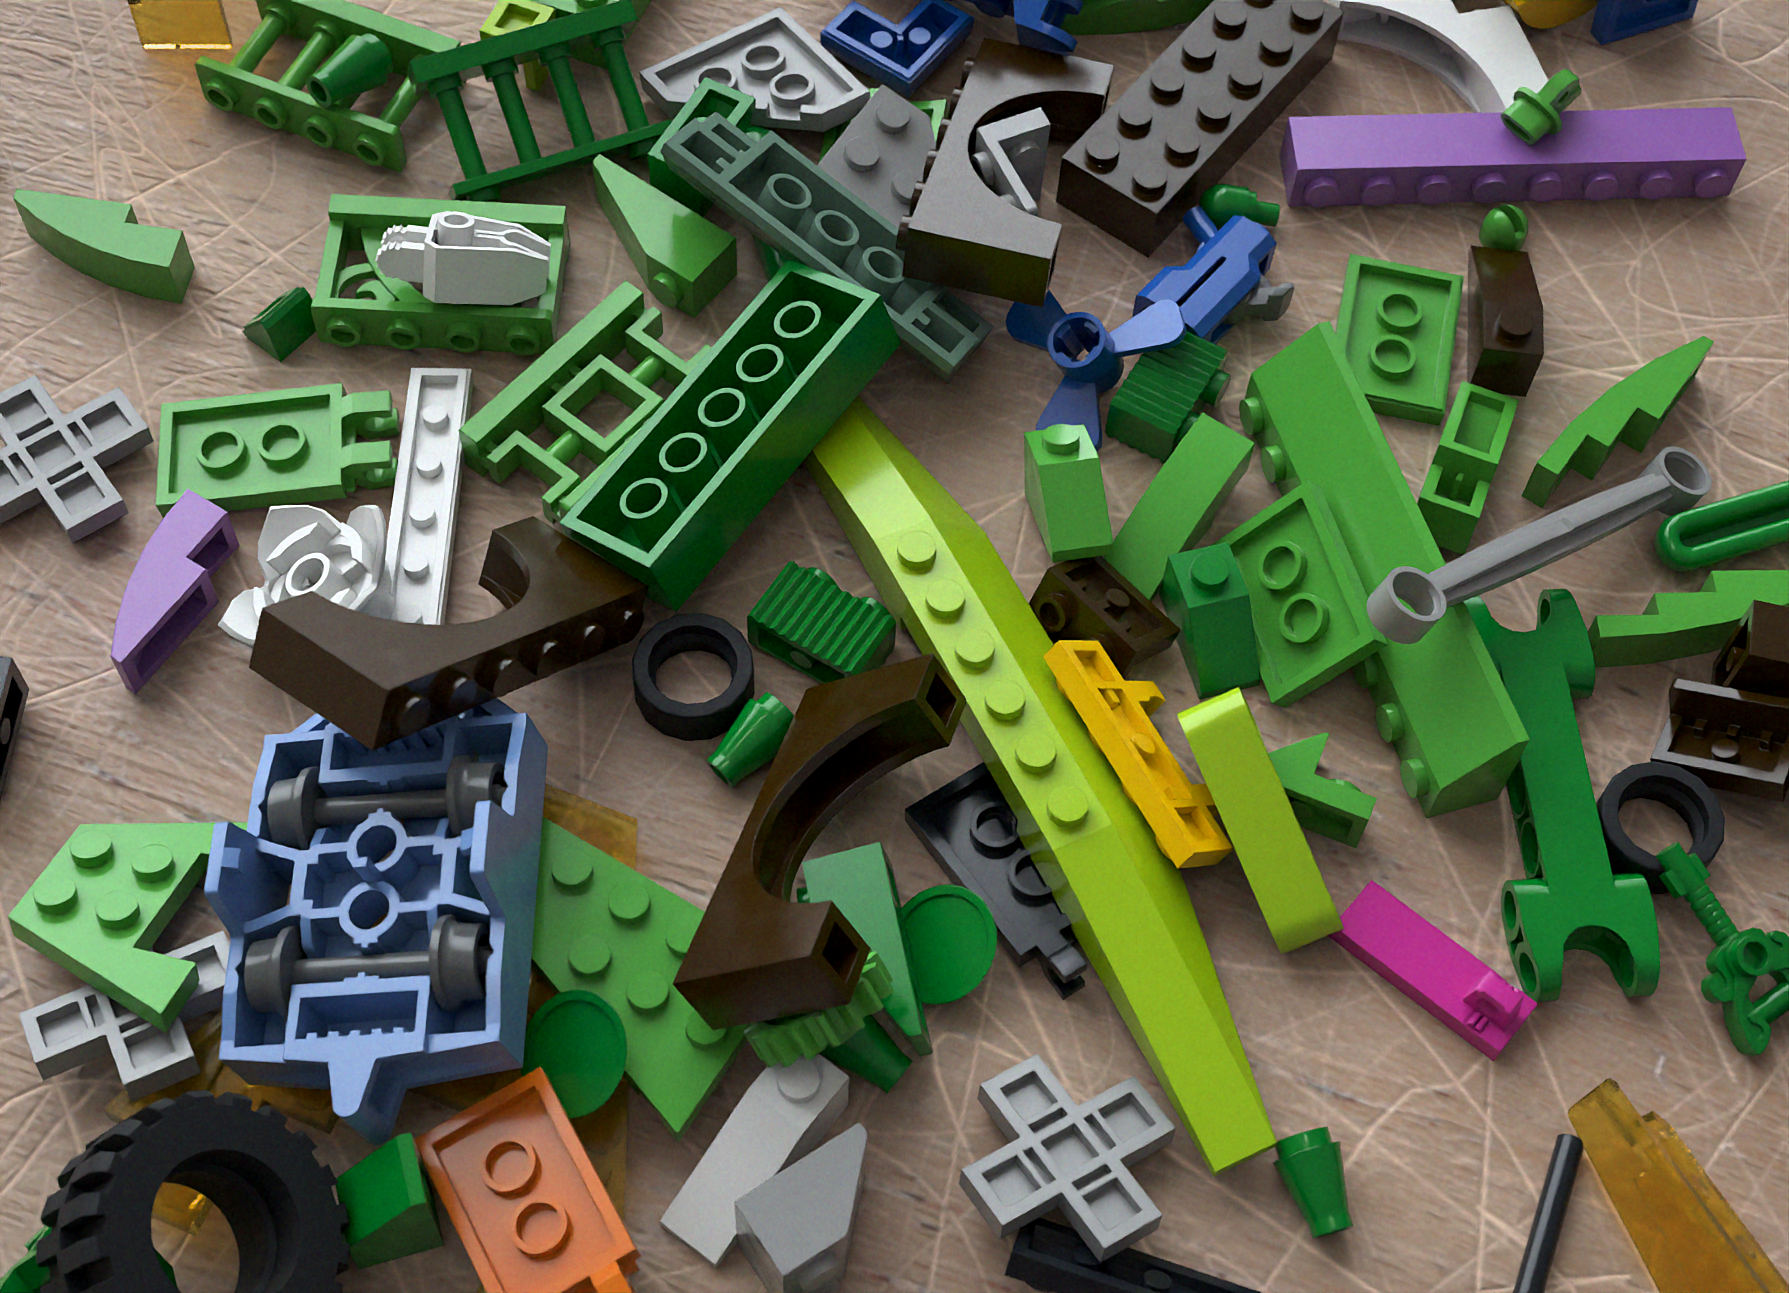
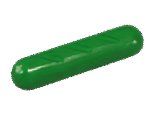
[1654,480,1789,572]

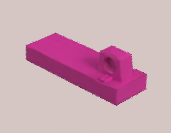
[1328,879,1538,1062]

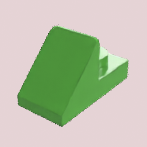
[1268,732,1377,848]

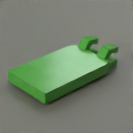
[156,383,399,518]

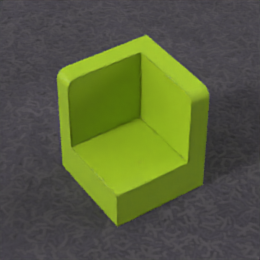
[479,0,556,91]

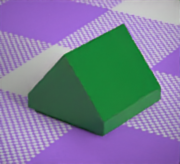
[242,287,316,362]

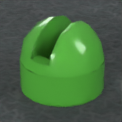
[1479,204,1528,251]

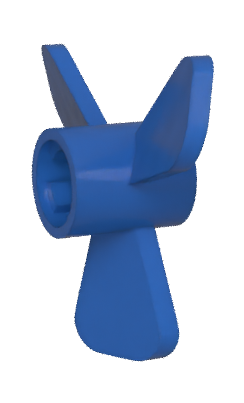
[1006,290,1186,452]

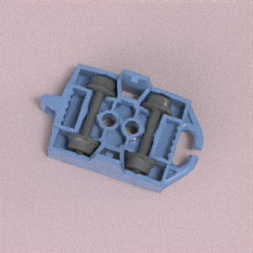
[204,698,548,1145]

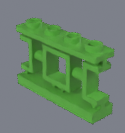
[458,280,712,537]

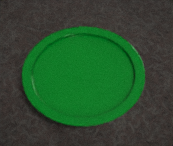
[902,884,997,1004]
[520,989,627,1119]

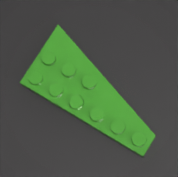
[531,817,748,1143]

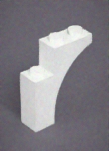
[1329,0,1549,113]

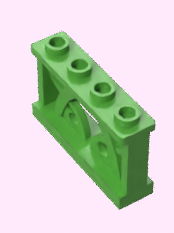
[310,194,570,356]

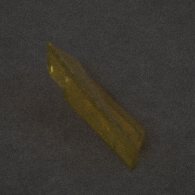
[1568,1078,1789,1293]

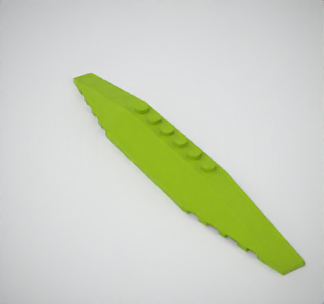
[803,396,1277,1177]

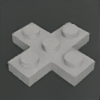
[0,375,154,543]
[19,931,230,1102]
[959,1054,1176,1263]

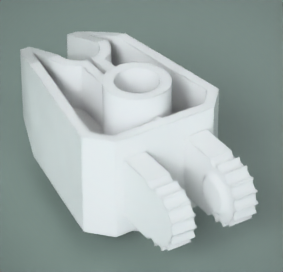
[375,211,551,305]

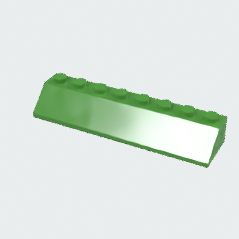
[1239,321,1530,818]

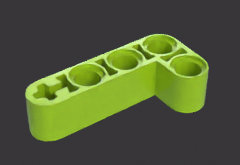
[1177,687,1345,955]

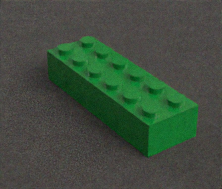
[559,259,901,612]

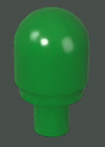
[1198,184,1280,230]

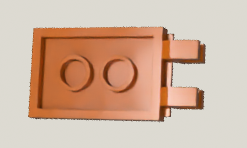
[414,1066,642,1293]

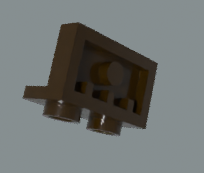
[1028,556,1181,681]

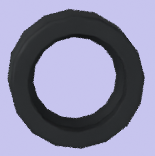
[632,613,755,741]
[1596,761,1725,894]

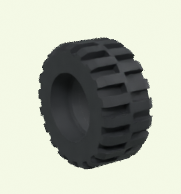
[36,1090,350,1293]

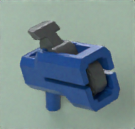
[1132,206,1294,345]

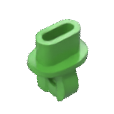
[1500,69,1581,145]

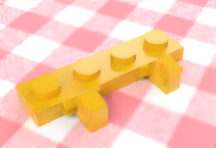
[1043,640,1234,869]

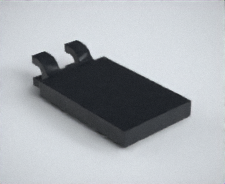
[905,762,1087,1000]

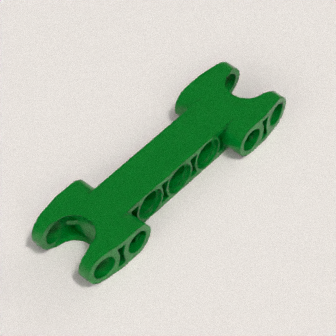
[1464,588,1660,1003]

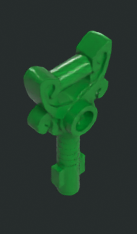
[1655,842,1789,1056]

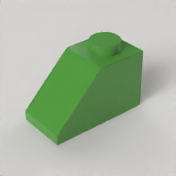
[1024,424,1114,562]

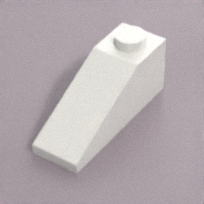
[660,1054,849,1269]

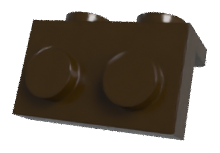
[1650,679,1789,802]

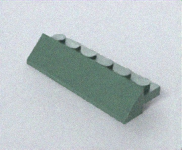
[660,111,994,384]

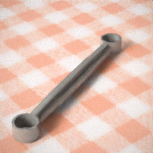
[1367,447,1712,644]

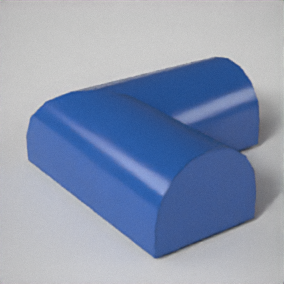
[820,0,974,98]

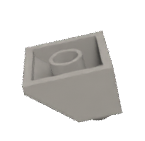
[734,1122,868,1293]

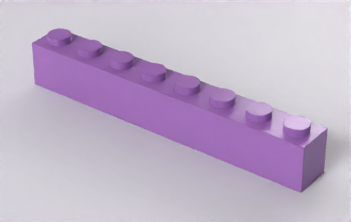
[1279,107,1747,207]

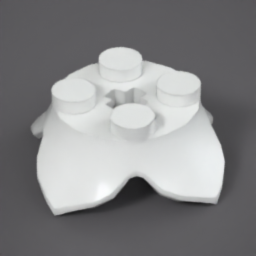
[218,505,396,647]

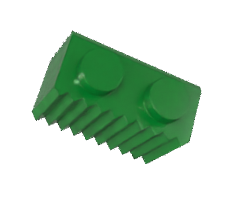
[1105,331,1231,464]
[747,561,896,684]

